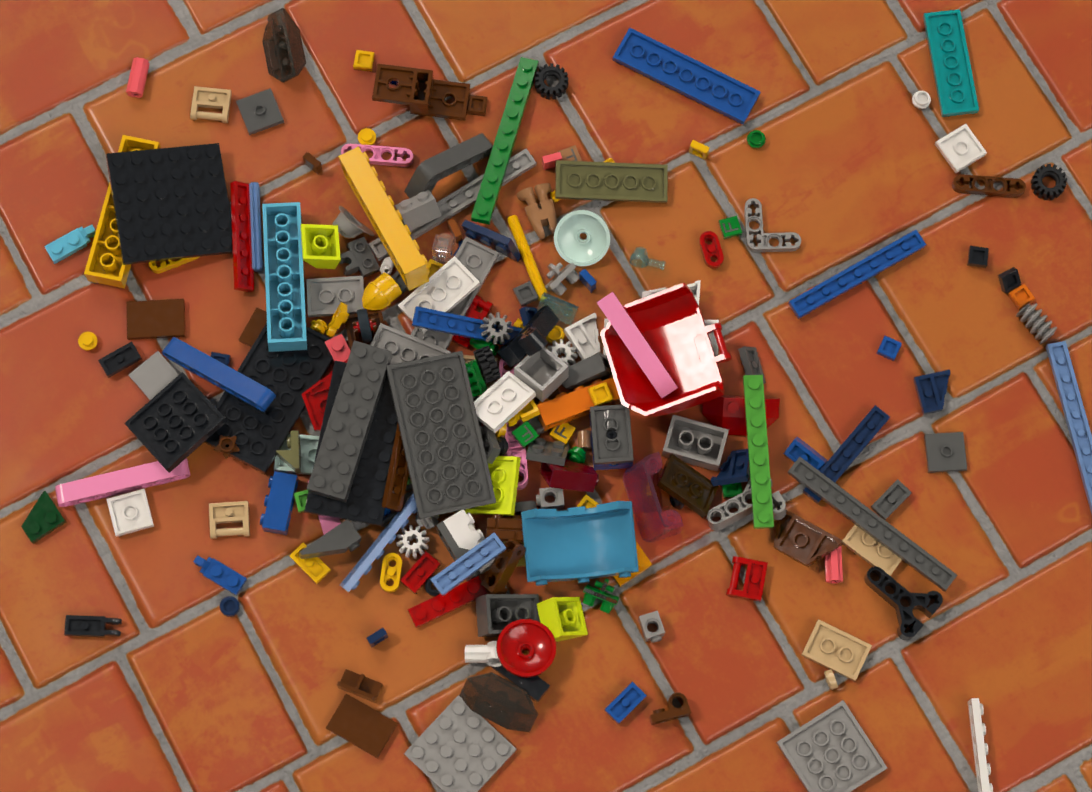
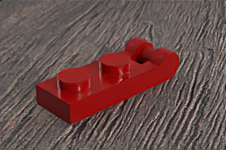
[452,295,493,349]

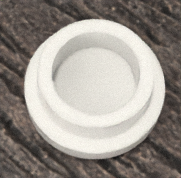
[912,91,931,109]

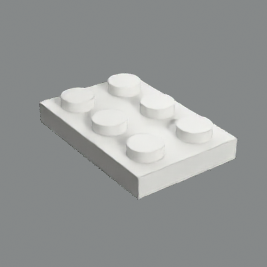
[474,371,536,433]

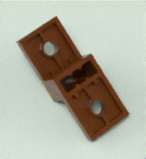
[372,64,470,121]

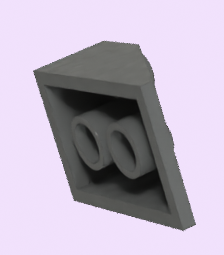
[475,594,540,637]

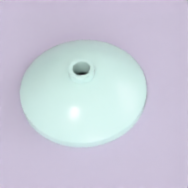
[554,210,610,266]

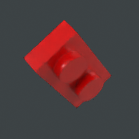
[400,551,441,594]

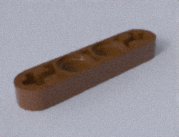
[952,174,1026,198]

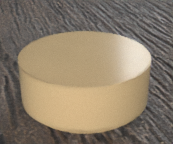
[824,669,838,690]

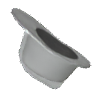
[333,206,374,238]

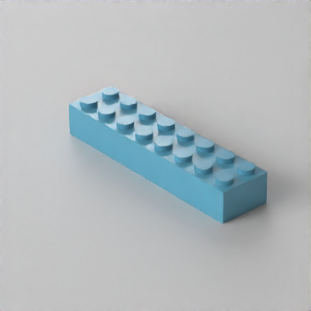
[262,202,307,352]

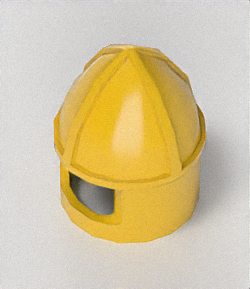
[362,272,402,310]

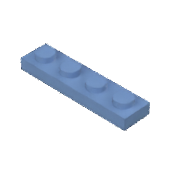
[430,532,506,597]

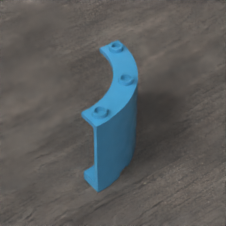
[521,501,639,586]

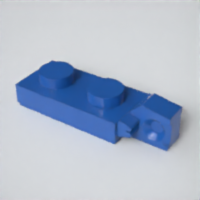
[193,555,247,596]

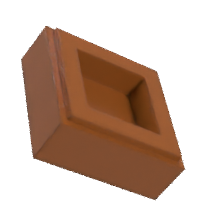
[447,219,462,243]

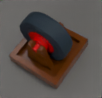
[345,309,384,350]

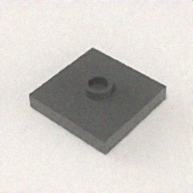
[236,88,284,135]
[924,432,967,473]

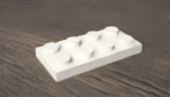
[398,256,480,334]

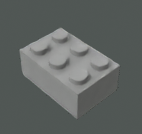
[662,415,729,471]

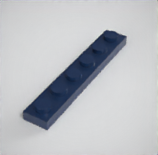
[803,405,890,504]

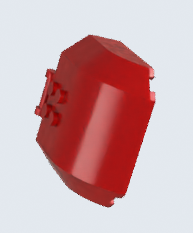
[600,283,732,417]

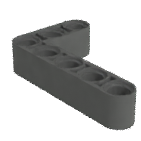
[404,133,493,198]

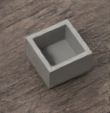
[514,347,569,402]

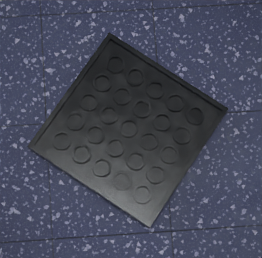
[106,143,233,265]

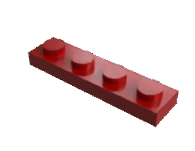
[408,576,487,628]

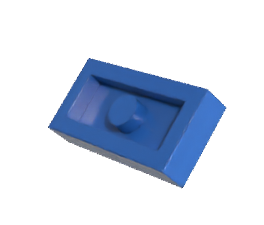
[604,681,647,725]

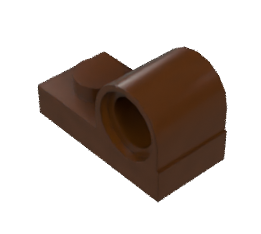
[650,692,691,725]

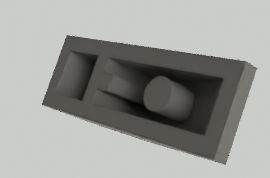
[299,519,362,559]

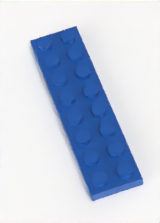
[612,28,760,125]

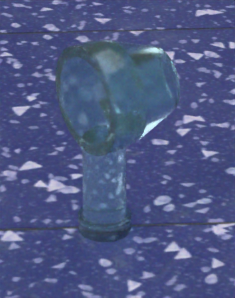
[630,247,666,270]

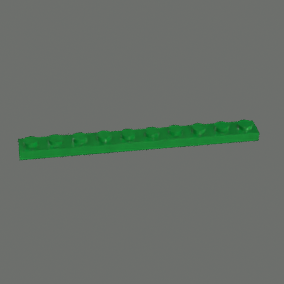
[471,57,539,225]

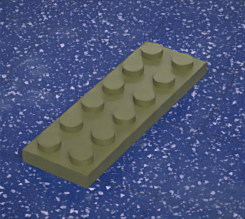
[555,160,668,203]

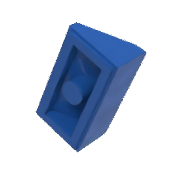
[783,437,827,471]

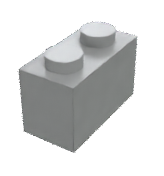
[395,190,441,231]

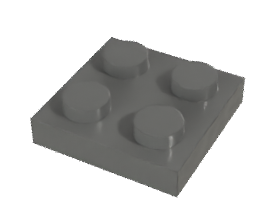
[526,438,569,466]

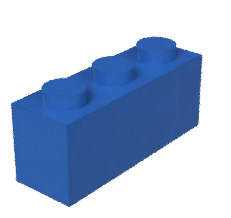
[260,471,299,535]

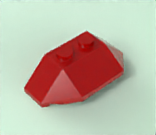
[702,395,780,436]

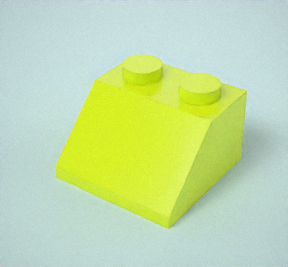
[300,224,341,269]
[537,597,588,642]

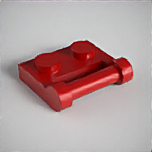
[726,556,768,602]

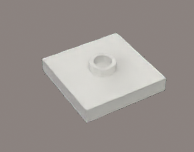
[935,124,987,173]
[106,489,154,537]

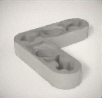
[744,198,801,252]

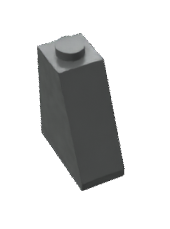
[561,353,612,391]

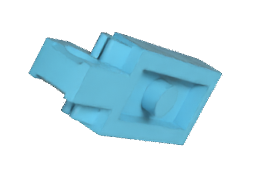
[44,225,96,264]

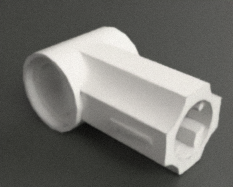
[464,641,502,667]

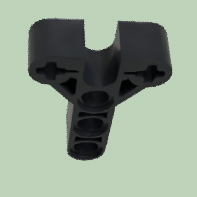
[497,305,559,367]
[864,566,943,641]

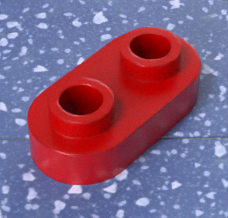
[699,231,724,268]

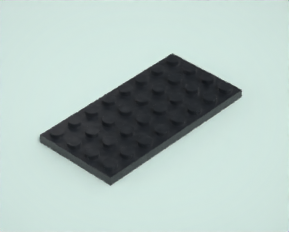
[204,323,333,474]
[304,361,398,526]

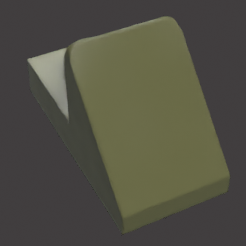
[276,431,301,473]

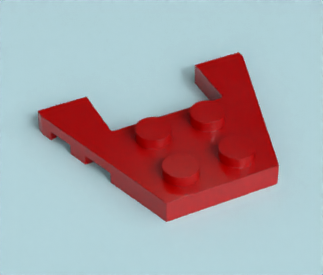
[301,359,348,431]

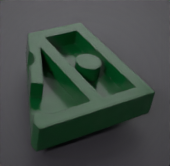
[21,491,66,544]

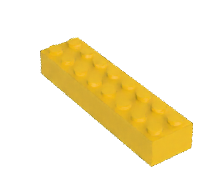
[84,135,161,289]
[338,146,430,291]

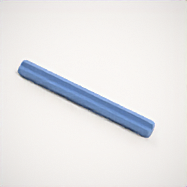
[249,182,263,272]

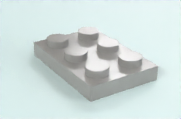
[306,276,364,317]

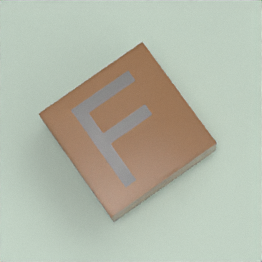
[558,145,582,161]

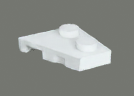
[563,313,601,360]

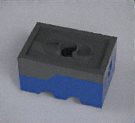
[589,405,634,470]

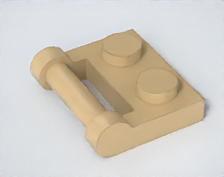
[190,86,232,123]
[209,501,250,539]

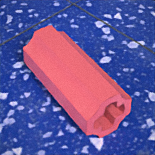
[126,57,150,98]
[824,546,843,583]

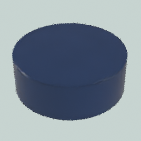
[220,596,240,617]

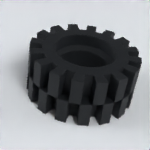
[535,63,568,100]
[1031,164,1067,200]
[473,346,501,383]

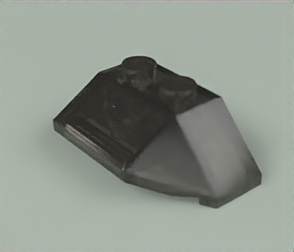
[262,8,306,83]
[459,672,538,732]

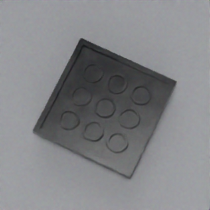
[124,372,228,473]

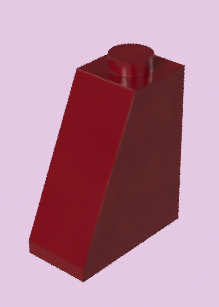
[539,460,599,492]

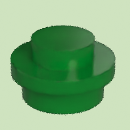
[747,130,766,149]
[567,446,586,463]

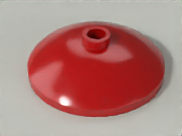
[496,619,556,677]

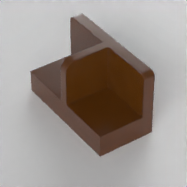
[337,669,383,703]

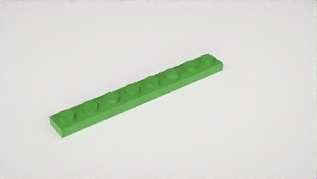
[743,375,774,529]

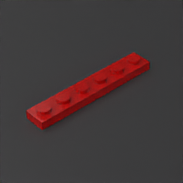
[230,181,254,292]

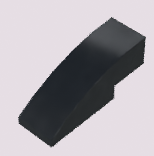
[491,666,550,703]

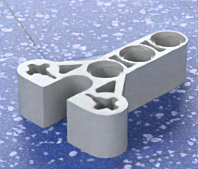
[707,477,786,531]

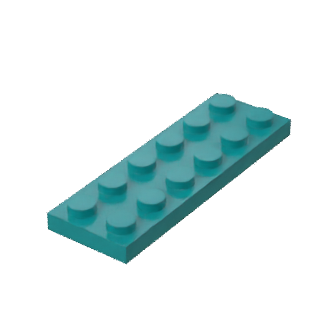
[923,9,979,117]

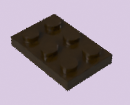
[656,454,719,517]

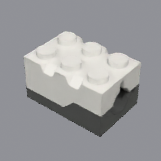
[436,509,495,581]

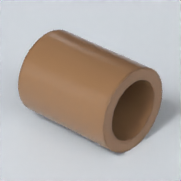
[577,430,592,450]

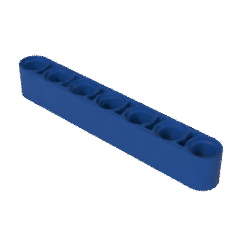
[162,337,276,412]

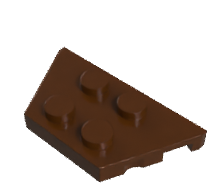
[774,508,844,567]

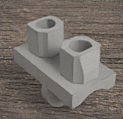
[545,262,580,296]

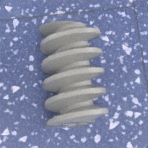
[1016,303,1057,345]

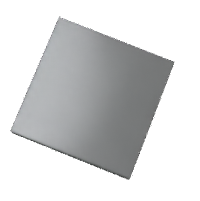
[129,351,179,400]

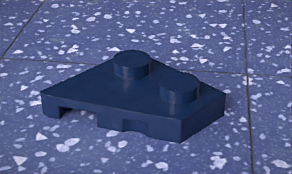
[913,369,950,415]
[711,449,750,486]

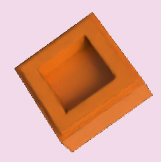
[1008,283,1035,310]

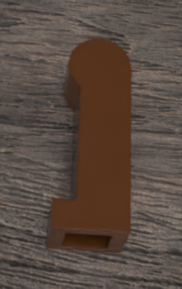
[481,539,526,594]

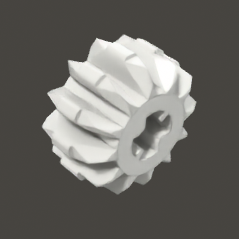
[547,339,578,366]
[396,525,430,559]

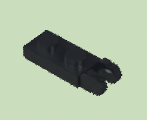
[64,615,122,637]

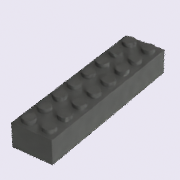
[307,341,393,503]

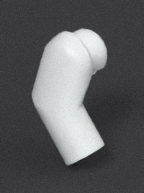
[380,257,394,275]

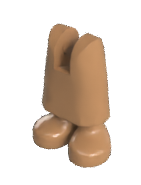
[517,183,557,239]

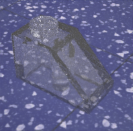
[432,233,455,263]

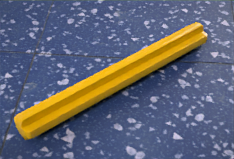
[508,215,548,301]

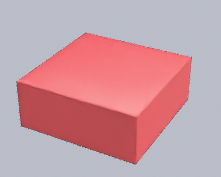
[542,152,562,170]

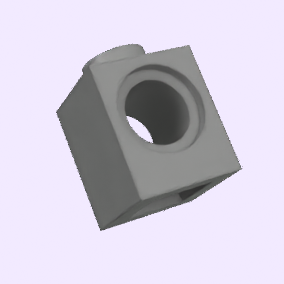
[536,487,565,510]
[638,610,665,643]

